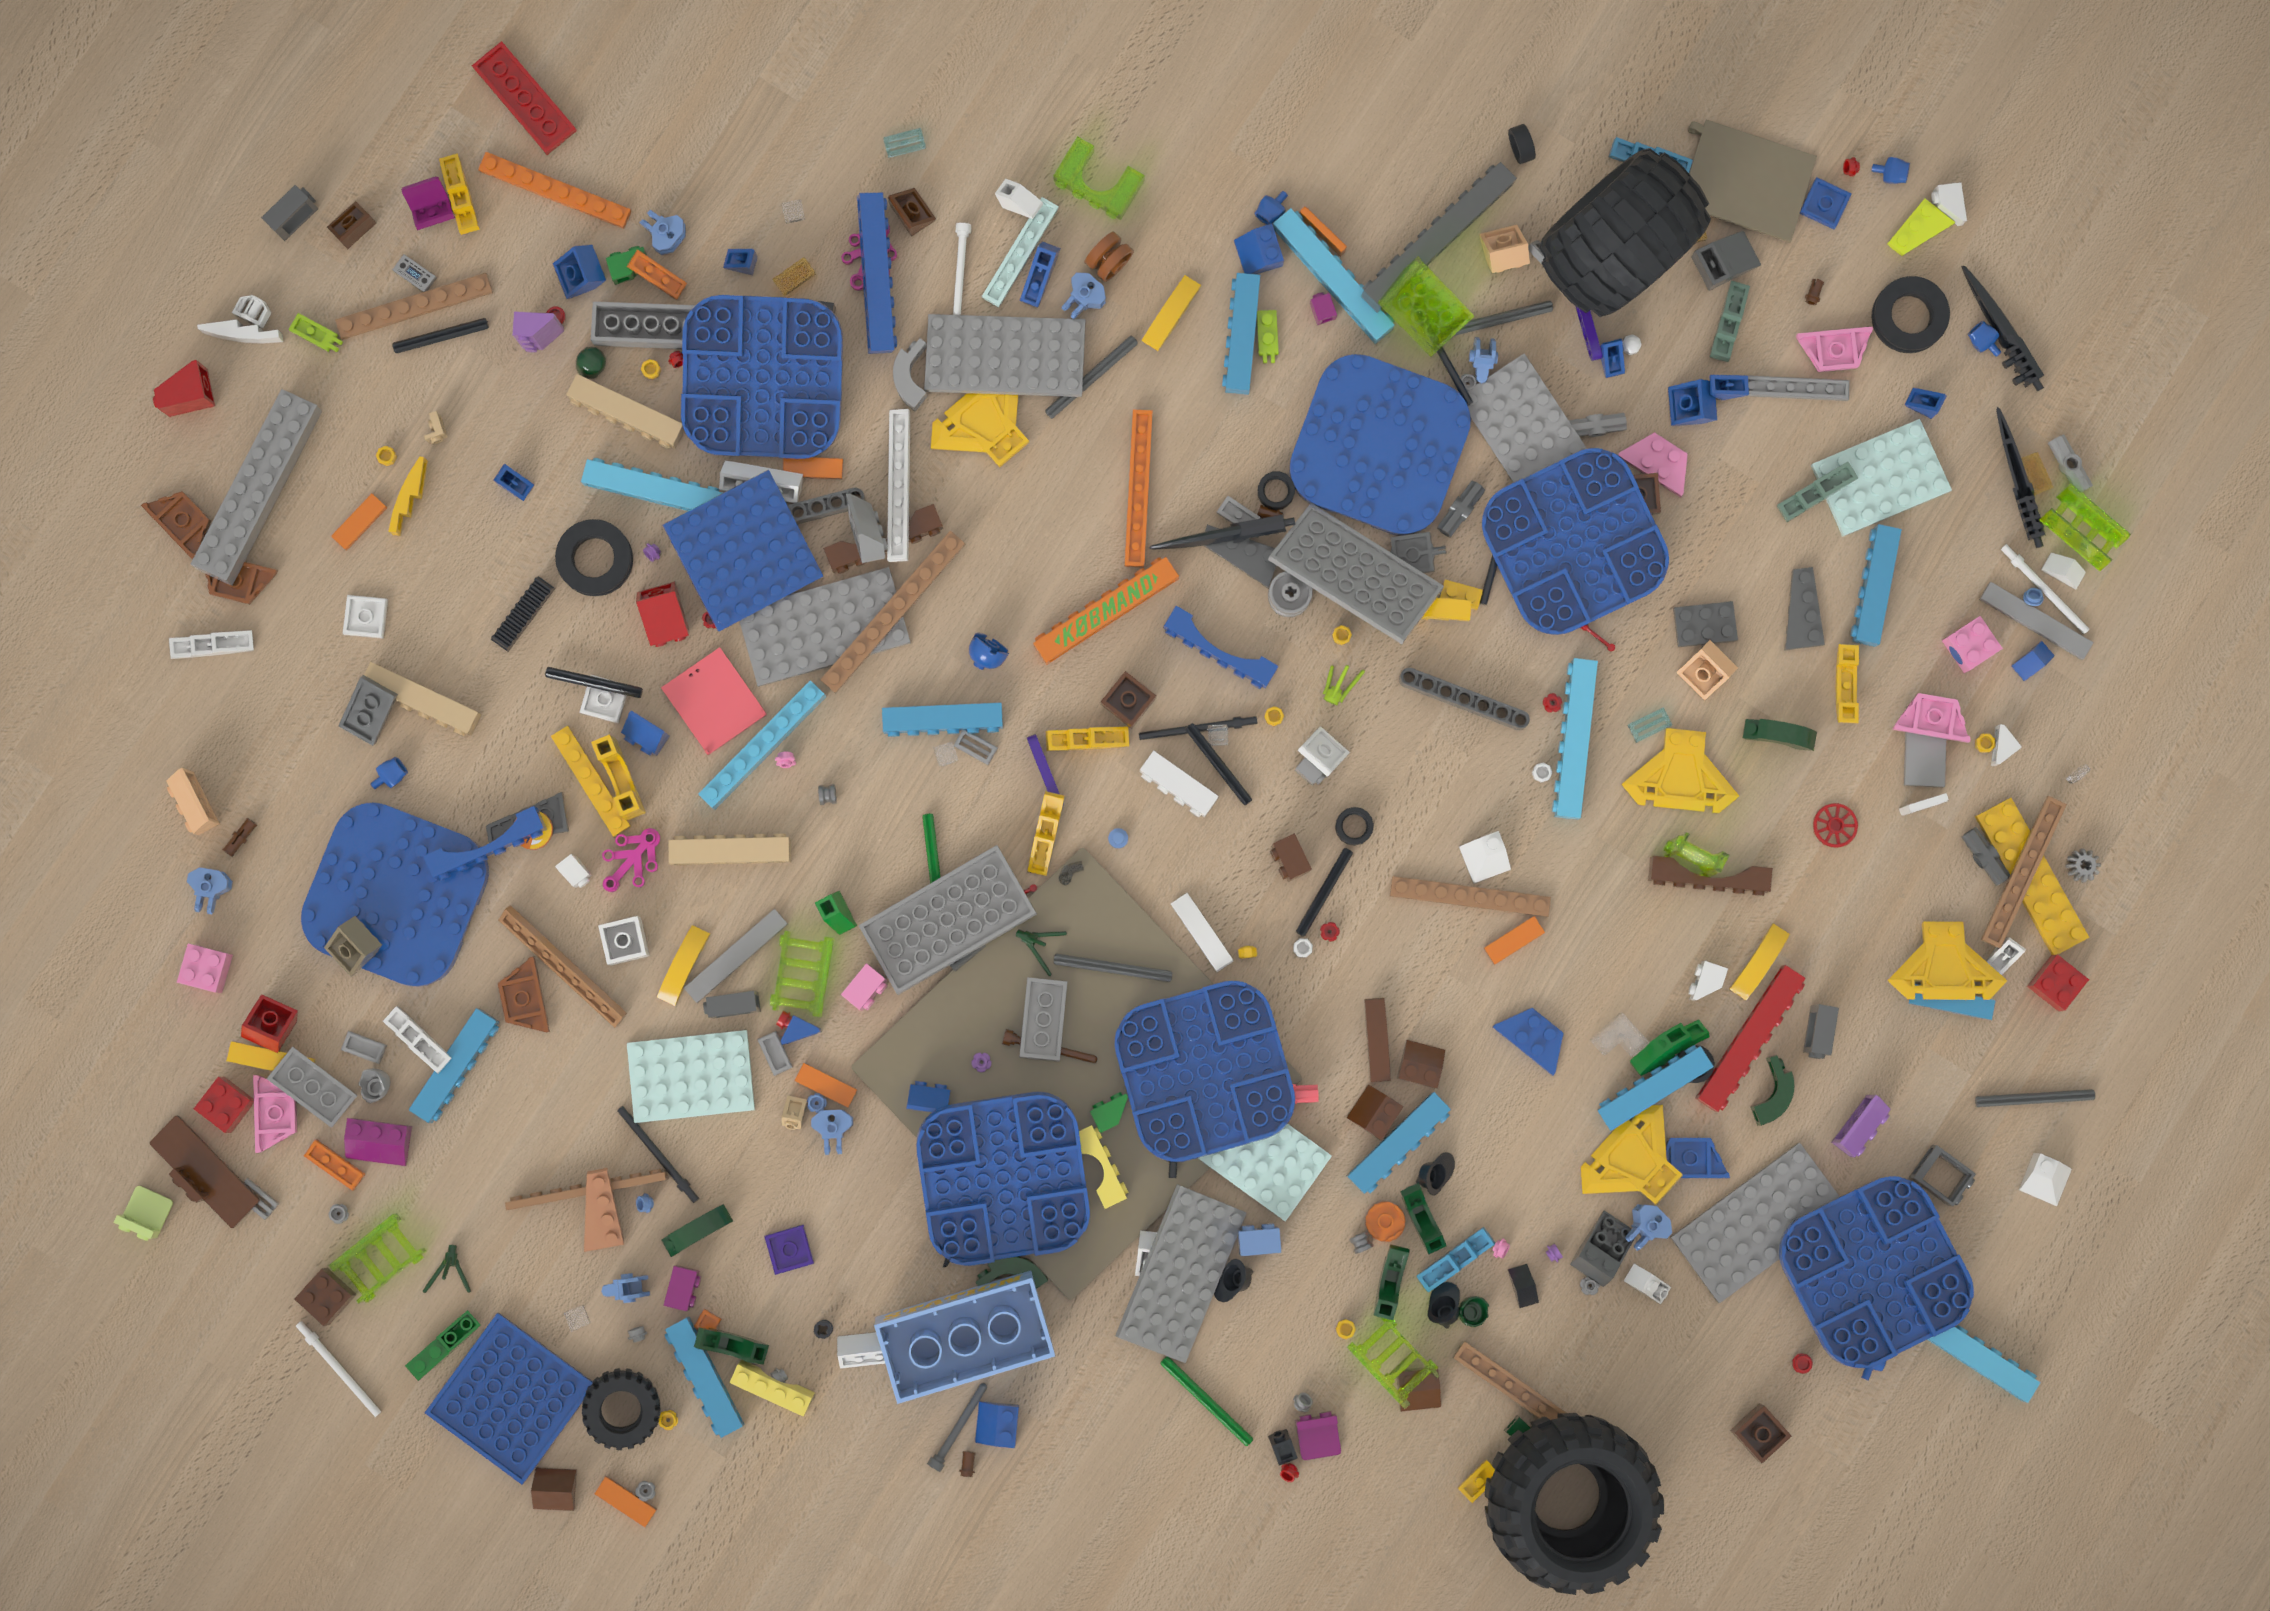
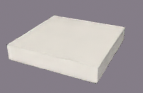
[343,595,388,639]
[579,675,627,724]
[1298,726,1350,777]
[1899,793,1949,816]

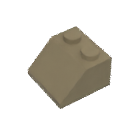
[324,916,382,977]

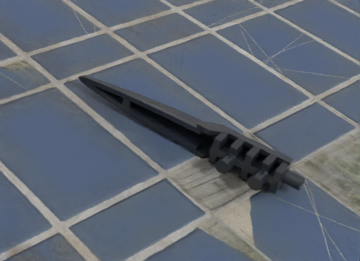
[1961,266,2044,392]
[1996,407,2046,549]
[1149,514,1295,550]

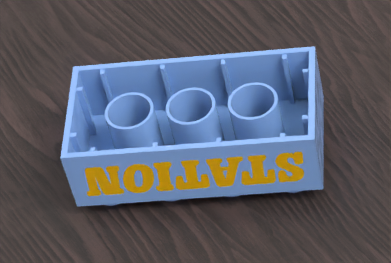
[874,1271,1055,1404]

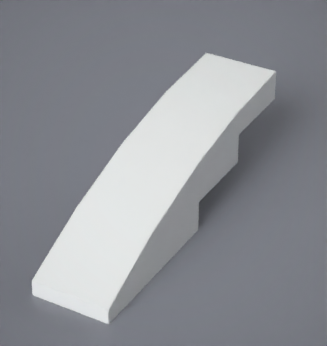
[197,320,284,343]
[169,630,254,659]
[1171,893,1233,972]
[383,1006,452,1074]

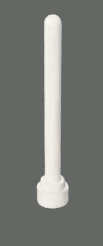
[953,223,971,315]

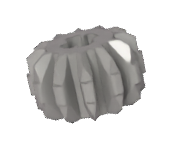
[2065,849,2101,883]

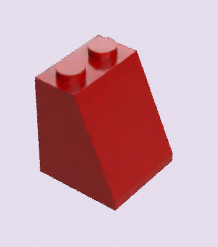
[153,360,215,417]
[636,581,689,647]

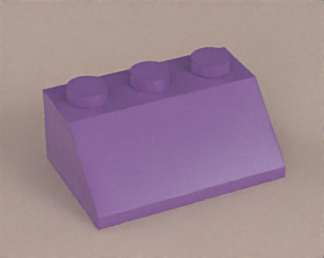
[512,312,564,352]
[1831,1095,1891,1157]

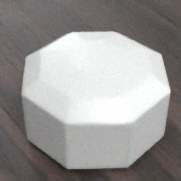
[1622,334,1641,355]
[1532,763,1552,783]
[1293,938,1313,958]

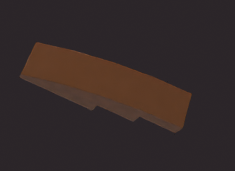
[1364,998,1391,1083]

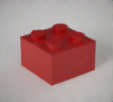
[2027,954,2090,1011]
[241,994,298,1053]
[193,1076,254,1133]

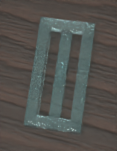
[883,128,926,158]
[1627,707,1672,743]

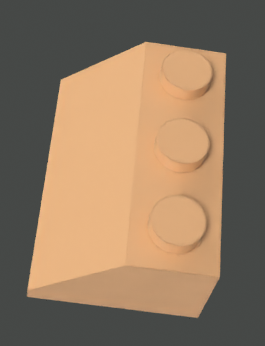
[167,768,220,835]

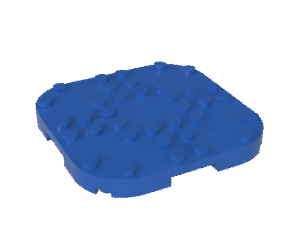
[681,295,843,459]
[1289,354,1471,536]
[1482,448,1669,635]
[301,803,489,987]
[1115,981,1295,1162]
[916,1092,1090,1266]
[1779,1176,1974,1368]

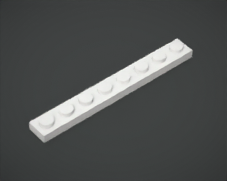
[887,409,910,562]

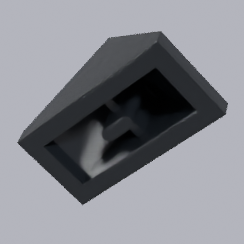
[1507,1264,1539,1308]

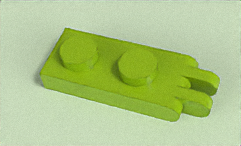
[1257,310,1279,364]
[288,313,343,352]

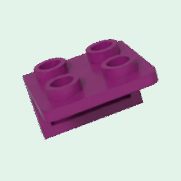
[401,176,455,231]
[1295,1411,1341,1460]

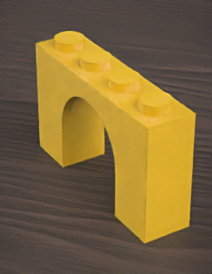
[591,734,646,820]

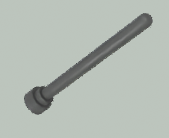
[927,1383,987,1472]

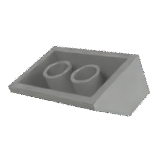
[846,494,888,563]

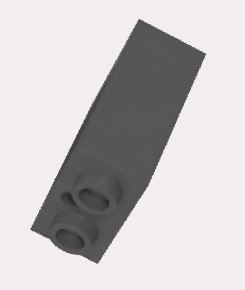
[261,185,318,241]
[703,991,761,1019]
[1803,1004,1839,1059]
[1909,1145,1976,1206]

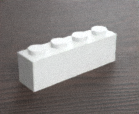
[719,460,803,503]
[1140,751,1219,817]

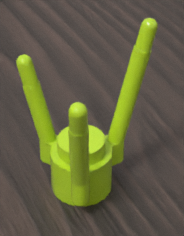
[1322,665,1365,706]

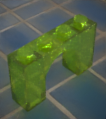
[1053,136,1145,220]

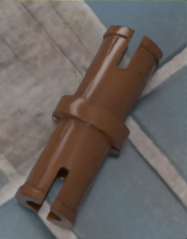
[222,818,257,857]

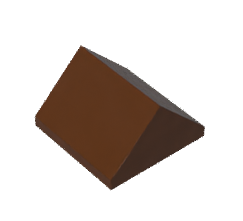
[888,188,936,237]
[327,201,376,249]
[531,1467,577,1511]

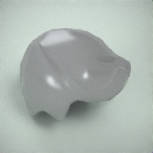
[359,1068,391,1103]

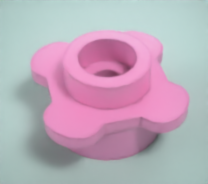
[775,752,796,768]
[1493,1238,1510,1259]

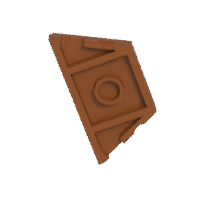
[141,491,211,560]
[205,562,278,605]
[498,956,550,1033]

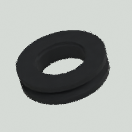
[1871,276,1950,353]
[555,519,633,597]

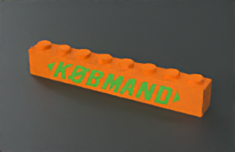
[1033,557,1179,665]

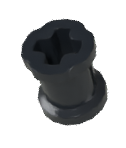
[814,1320,833,1339]

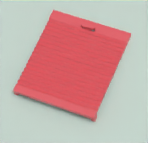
[661,647,767,755]

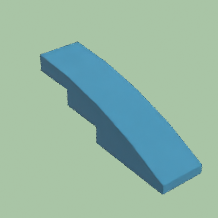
[1609,137,1693,173]
[1909,984,1996,1020]
[1416,1227,1495,1293]

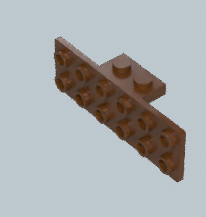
[149,1115,260,1228]

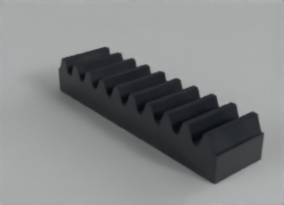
[491,576,555,652]

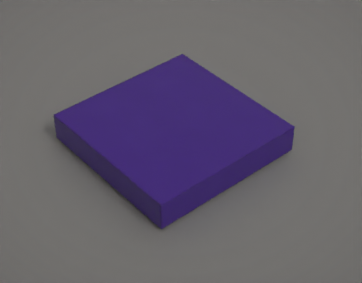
[764,1224,814,1275]

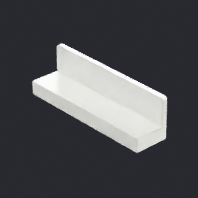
[837,1332,885,1368]

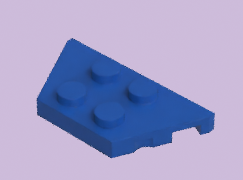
[1492,1008,1564,1076]
[1666,1138,1730,1178]

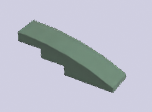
[1709,280,1750,362]
[1777,462,1858,522]

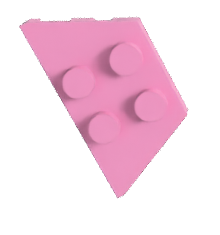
[1796,327,1873,372]
[1618,432,1688,498]
[1893,693,1970,743]
[253,1075,297,1153]

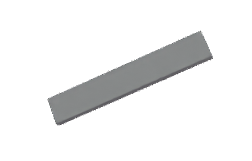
[1745,375,1850,401]
[1979,582,2094,660]
[684,909,788,1003]

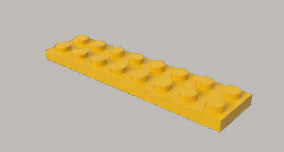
[1975,798,2090,955]

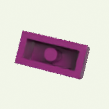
[663,1265,701,1311]

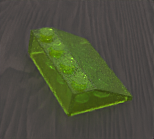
[1378,256,1474,357]

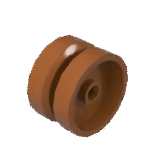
[1084,231,1134,282]

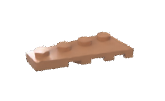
[584,1168,624,1252]

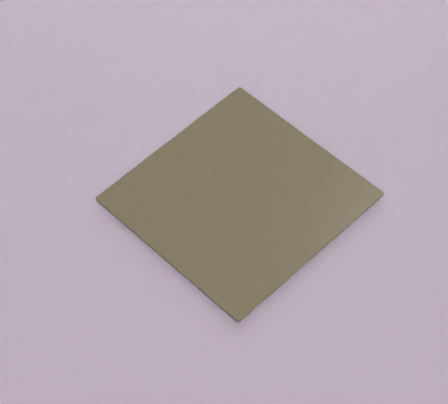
[852,848,1302,1300]

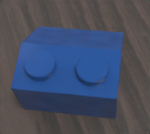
[1234,224,1284,274]
[553,245,606,299]
[1668,379,1717,426]
[621,711,670,756]
[906,1081,951,1112]
[975,1401,1019,1448]

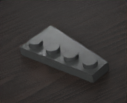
[1203,524,1276,588]
[1784,567,1825,651]
[486,792,569,843]

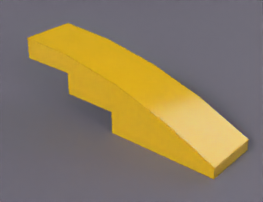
[439,153,480,235]
[1142,275,1201,351]
[388,457,428,536]
[1421,598,1472,621]
[1045,727,1129,751]
[1027,791,1065,876]
[226,1041,315,1071]

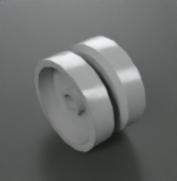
[1268,571,1312,617]

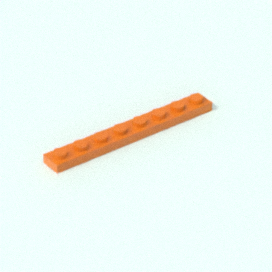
[478,152,631,229]
[1125,409,1153,567]

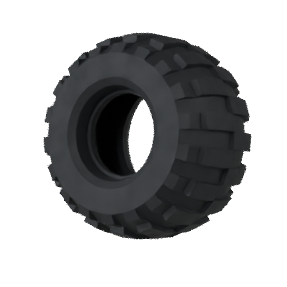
[1539,148,1711,317]
[1485,1413,1664,1595]

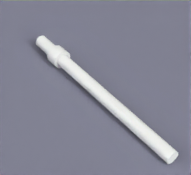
[2001,544,2089,634]
[296,1321,381,1417]

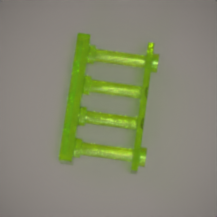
[2039,483,2131,571]
[1663,832,1729,877]
[770,931,834,1018]
[329,1213,426,1304]
[1347,1317,1440,1409]

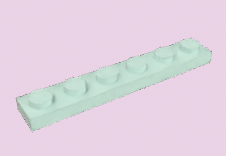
[982,197,1059,307]

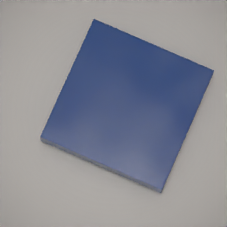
[1800,177,1852,230]

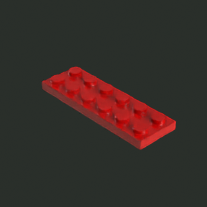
[471,41,577,155]

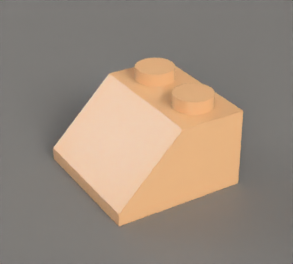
[1479,225,1530,273]
[1677,640,1738,700]

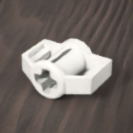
[232,295,271,328]

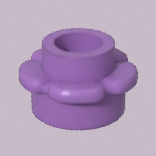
[643,543,661,562]
[972,1052,991,1072]
[1545,1243,1563,1263]

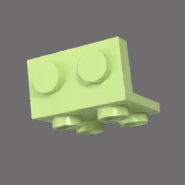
[113,1186,173,1241]

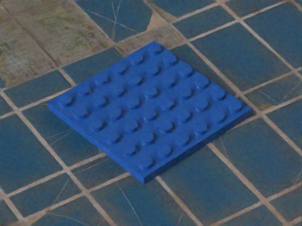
[662,470,823,632]
[425,1312,593,1485]

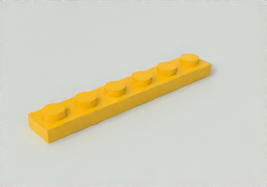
[551,726,631,837]

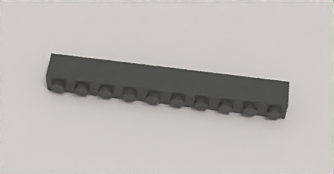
[1361,162,1517,313]

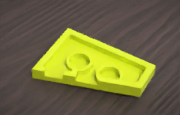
[1887,198,1955,256]

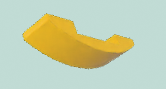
[1835,644,1859,723]
[1729,923,1790,1000]
[657,925,710,1006]

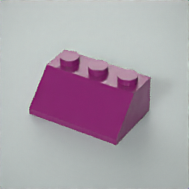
[344,1118,412,1166]

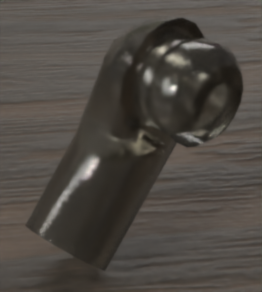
[1059,861,1084,885]

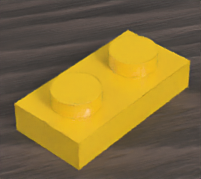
[1440,580,1483,610]
[1457,1460,1495,1503]

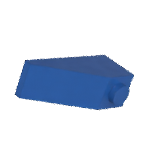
[1020,241,1061,308]

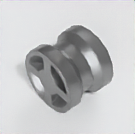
[818,784,837,805]
[1349,1231,1374,1254]

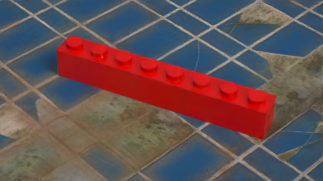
[1695,965,1806,1112]

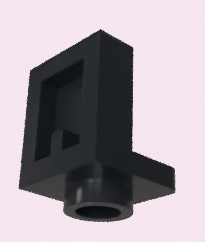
[1268,1429,1298,1466]

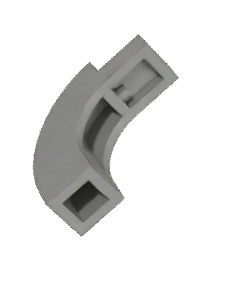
[893,338,927,412]

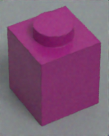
[1310,292,1337,326]

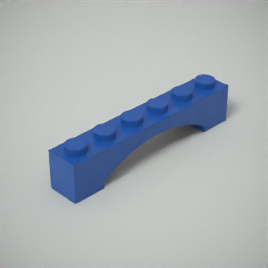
[1164,606,1278,689]
[423,806,547,881]

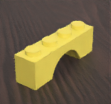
[1079,1125,1129,1209]
[730,1360,815,1416]

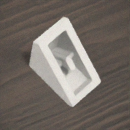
[2041,553,2086,590]
[1991,724,2021,766]
[1986,937,2026,975]

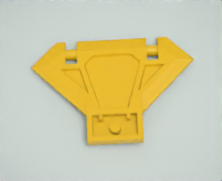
[931,393,1029,468]
[1621,728,1739,813]
[1887,921,2007,1000]
[1581,1105,1683,1205]

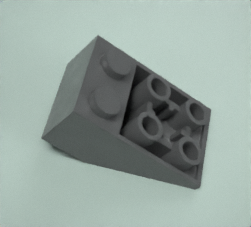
[1691,231,1761,291]
[1570,1210,1635,1287]

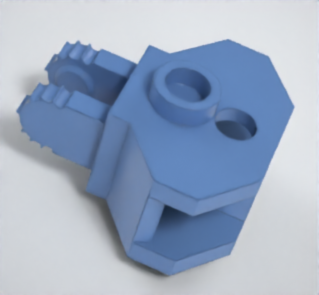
[639,210,686,255]
[1062,272,1106,319]
[1469,337,1498,384]
[187,867,233,914]
[811,1110,853,1155]
[1625,1204,1672,1251]
[601,1273,650,1303]

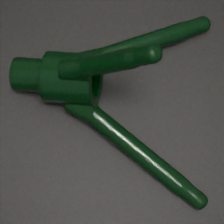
[1016,929,1067,976]
[423,1245,471,1293]

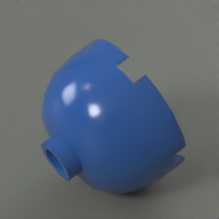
[969,632,1009,670]

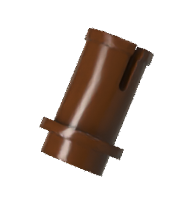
[1805,279,1824,305]
[1257,505,1283,518]
[959,1451,976,1477]

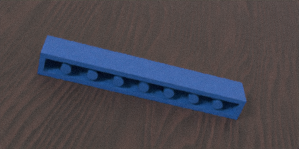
[857,192,897,354]

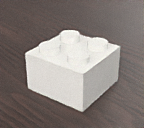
[598,916,650,965]

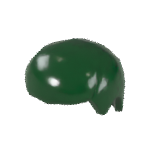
[576,347,606,379]
[1459,1296,1489,1327]

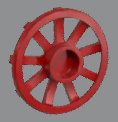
[1813,803,1858,848]

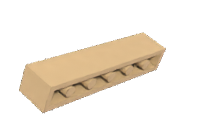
[566,374,684,449]
[364,662,482,736]
[669,834,791,865]

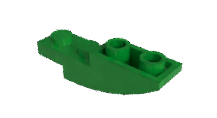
[1630,1019,1710,1076]
[405,1310,481,1381]

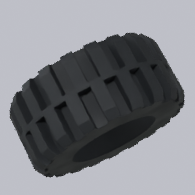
[582,1368,660,1450]

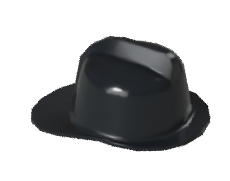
[1416,1152,1455,1196]
[1214,1259,1254,1303]
[1427,1282,1460,1329]

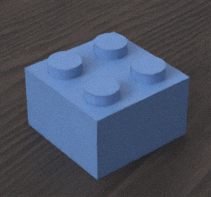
[1238,1223,1282,1256]

